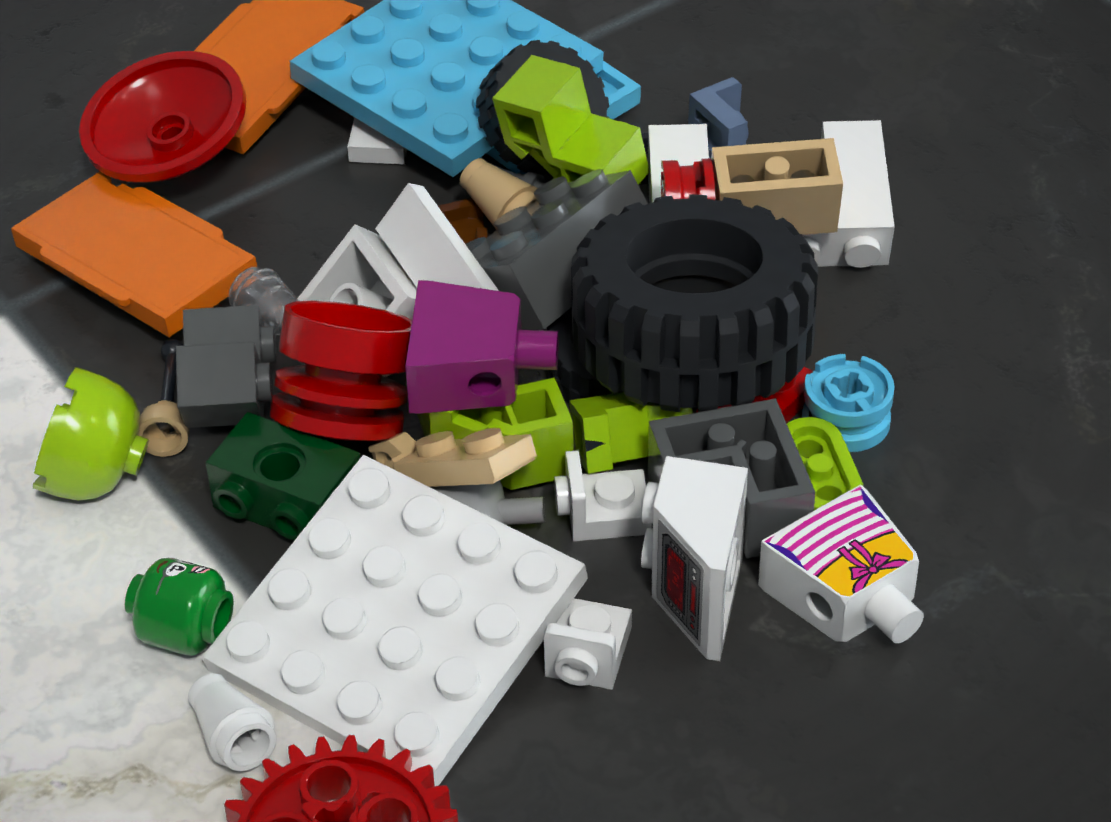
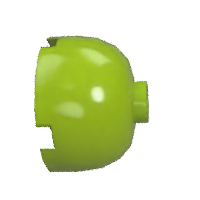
[33,367,149,501]

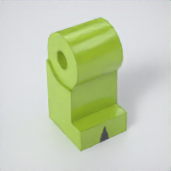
[569,392,692,474]

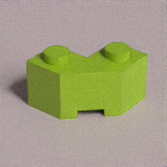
[492,55,650,185]
[417,377,574,490]

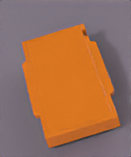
[194,0,364,155]
[11,171,259,338]

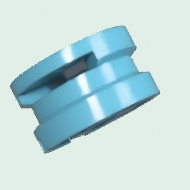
[802,354,895,452]

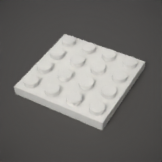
[202,455,588,786]

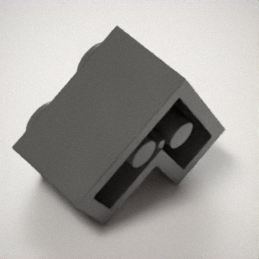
[648,398,815,559]

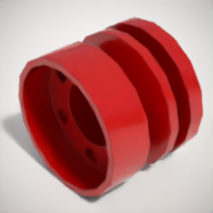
[270,301,412,441]

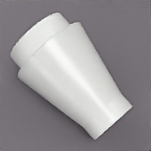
[188,673,276,771]

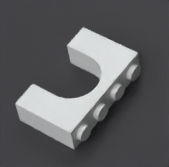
[648,120,895,268]

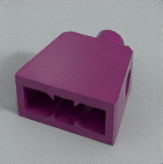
[405,280,559,414]

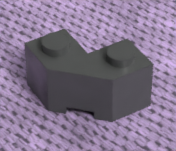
[176,305,277,428]

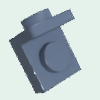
[688,77,749,158]

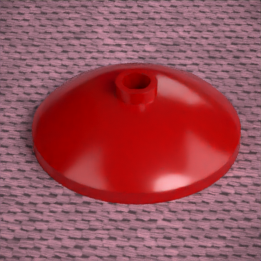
[79,51,246,183]

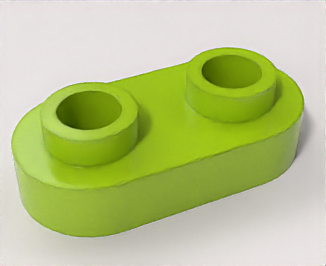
[787,417,863,510]

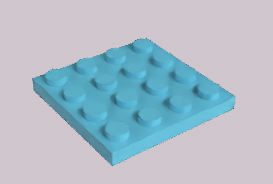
[290,0,604,177]

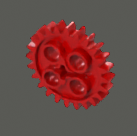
[224,735,458,822]

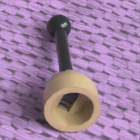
[138,339,189,457]

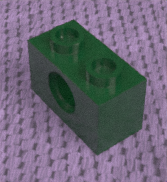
[205,412,360,540]

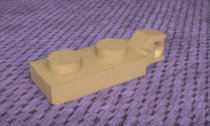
[368,428,537,487]

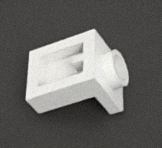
[554,450,652,541]
[544,598,632,690]

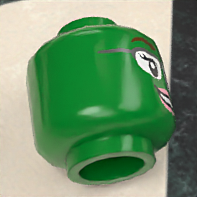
[125,558,234,655]

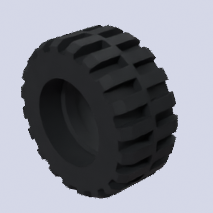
[571,194,818,412]

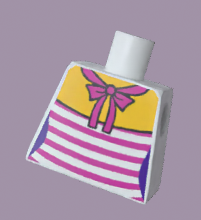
[758,484,924,643]

